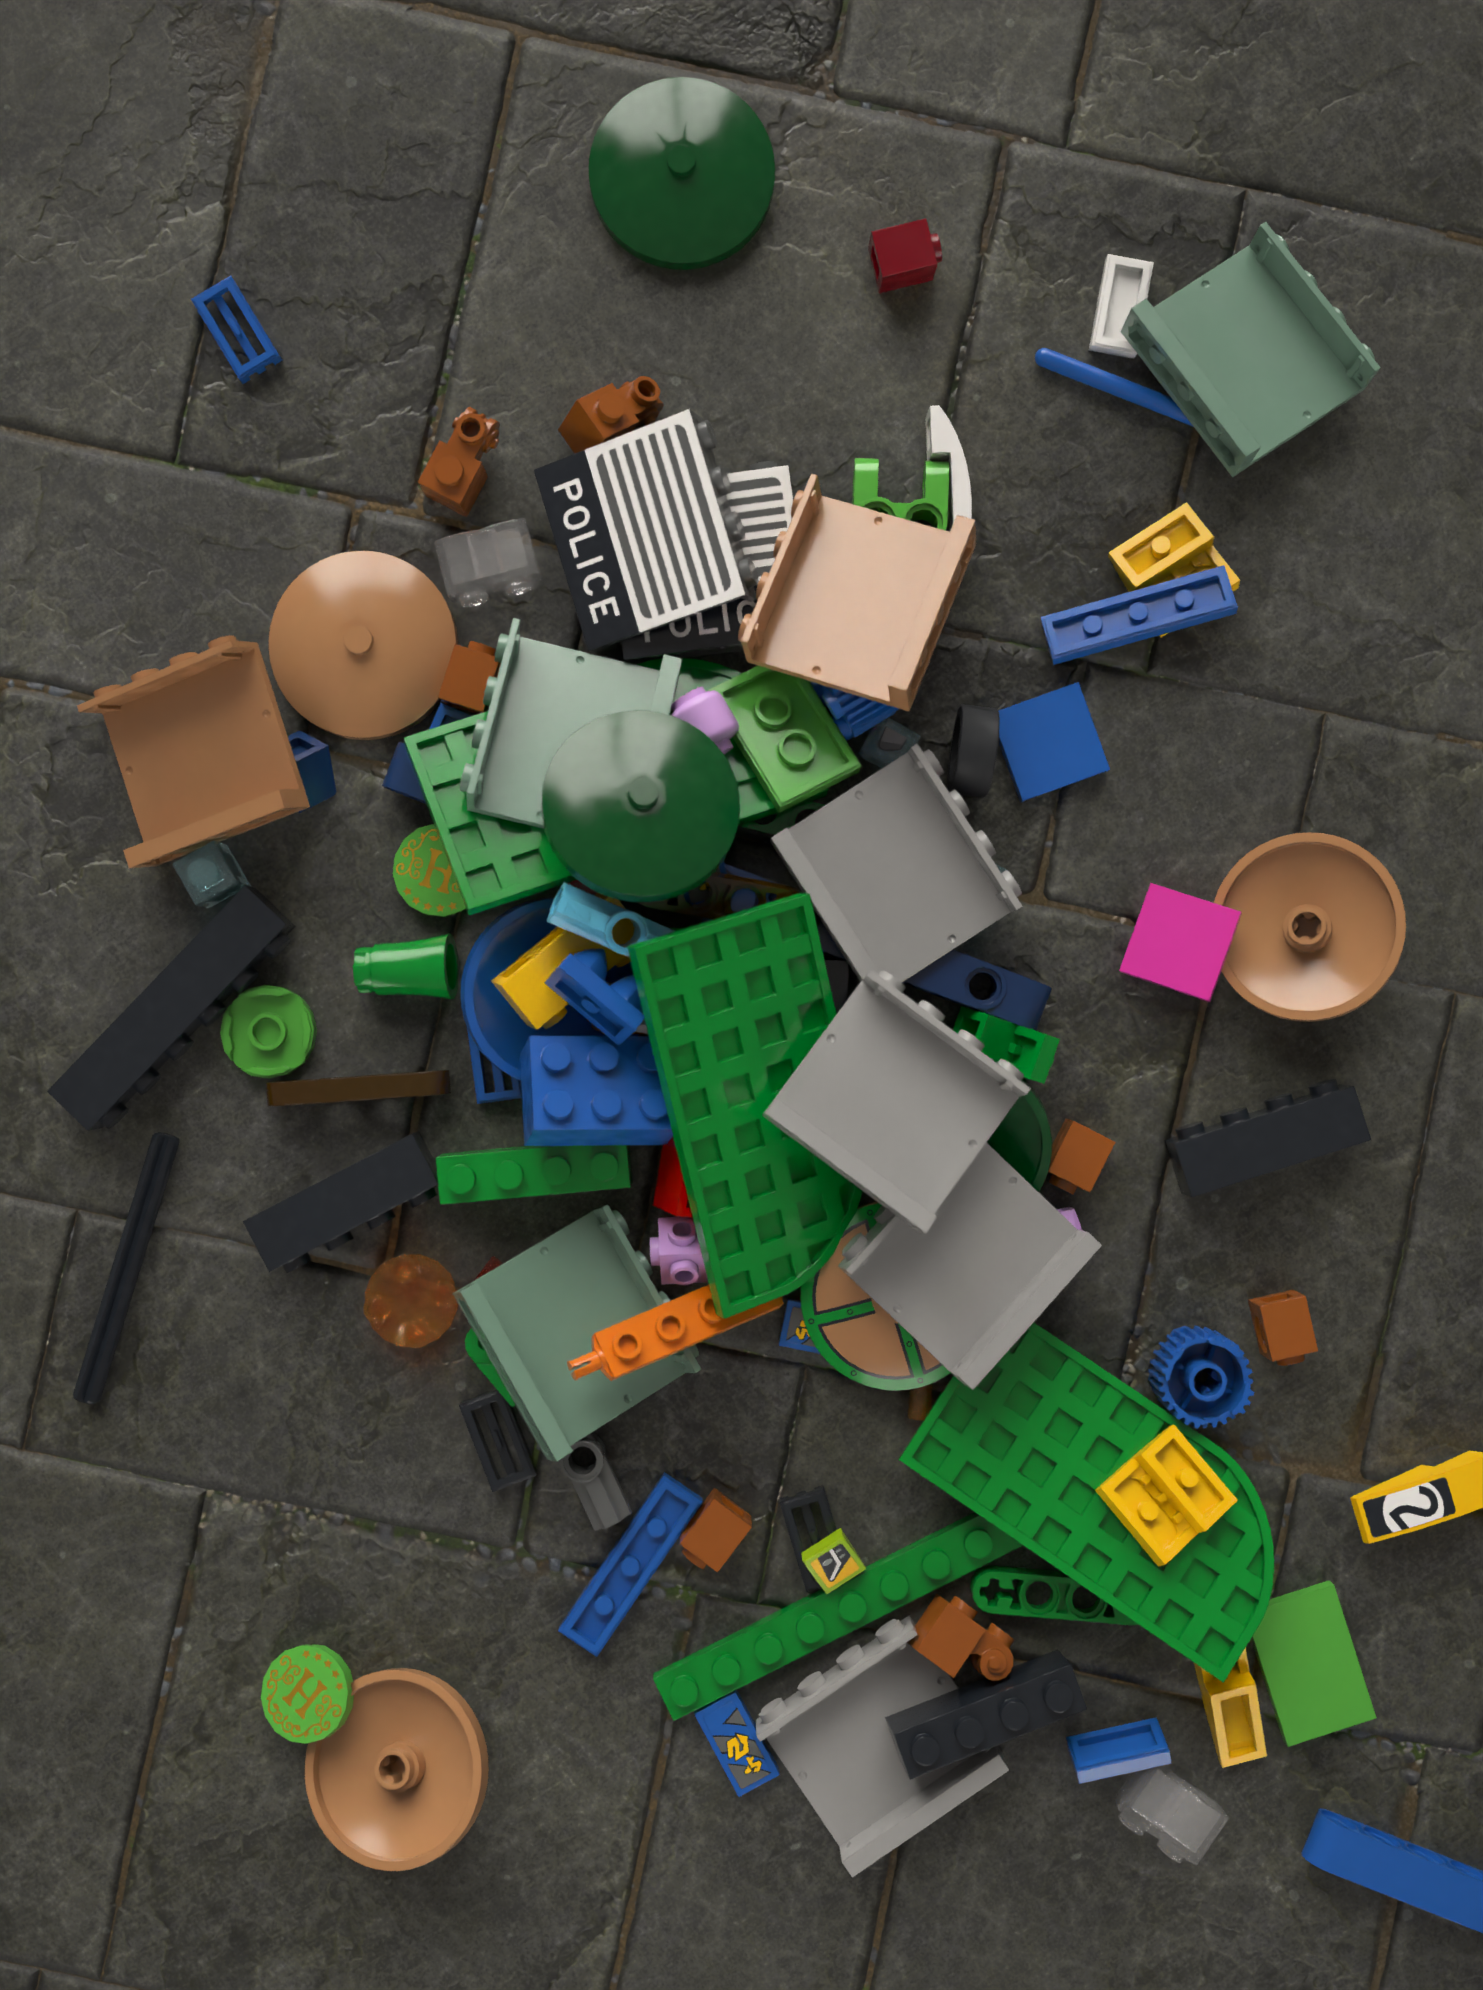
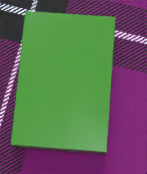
[709,666,861,813]
[1251,1580,1376,1747]

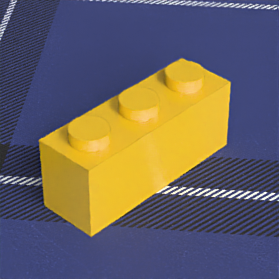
[492,893,634,1030]

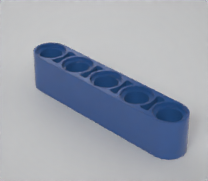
[1301,1808,1483,1933]

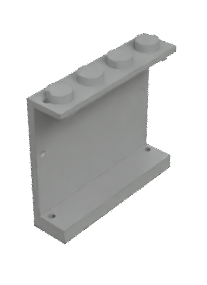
[770,744,1022,983]
[762,970,1031,1233]
[838,1143,1102,1390]
[756,1615,1009,1877]

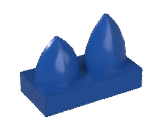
[544,949,645,1046]

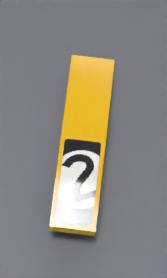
[1350,1451,1483,1544]

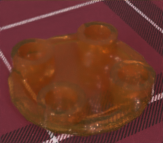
[363,1254,458,1348]

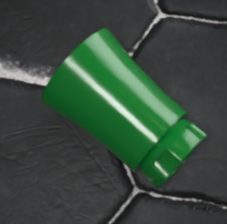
[353,934,459,999]

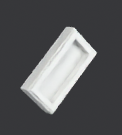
[1089,254,1154,359]

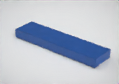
[1041,565,1238,665]
[558,1472,703,1657]

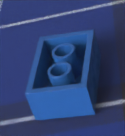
[520,1036,673,1146]

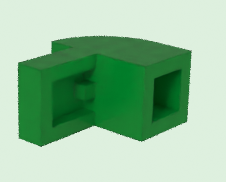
[953,1006,1060,1084]

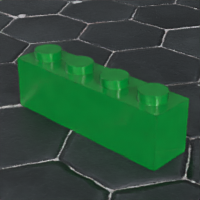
[436,1145,633,1205]

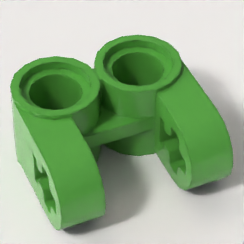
[852,458,949,531]

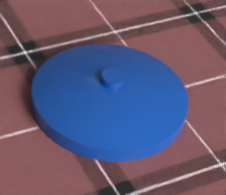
[460,897,639,1081]

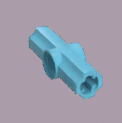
[547,882,675,958]

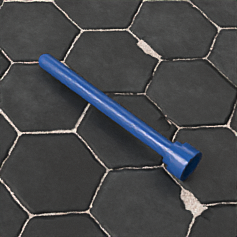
[1035,348,1194,427]

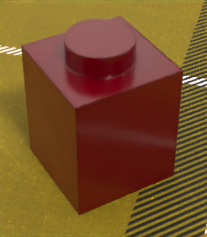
[868,218,942,293]

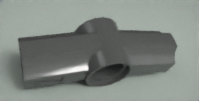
[560,1432,632,1531]

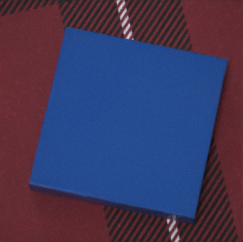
[998,682,1110,803]

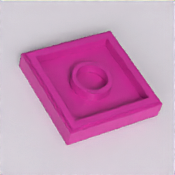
[1119,883,1242,1002]

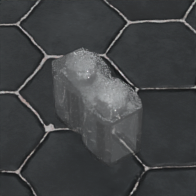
[434,518,543,607]
[1113,1765,1229,1866]

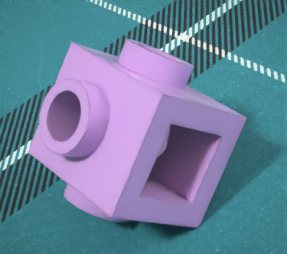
[650,1216,708,1285]

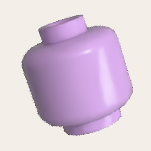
[671,687,739,754]

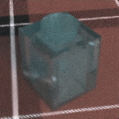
[172,841,250,908]

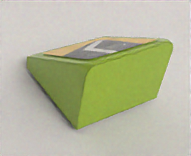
[801,1528,866,1594]

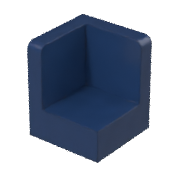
[288,730,336,813]

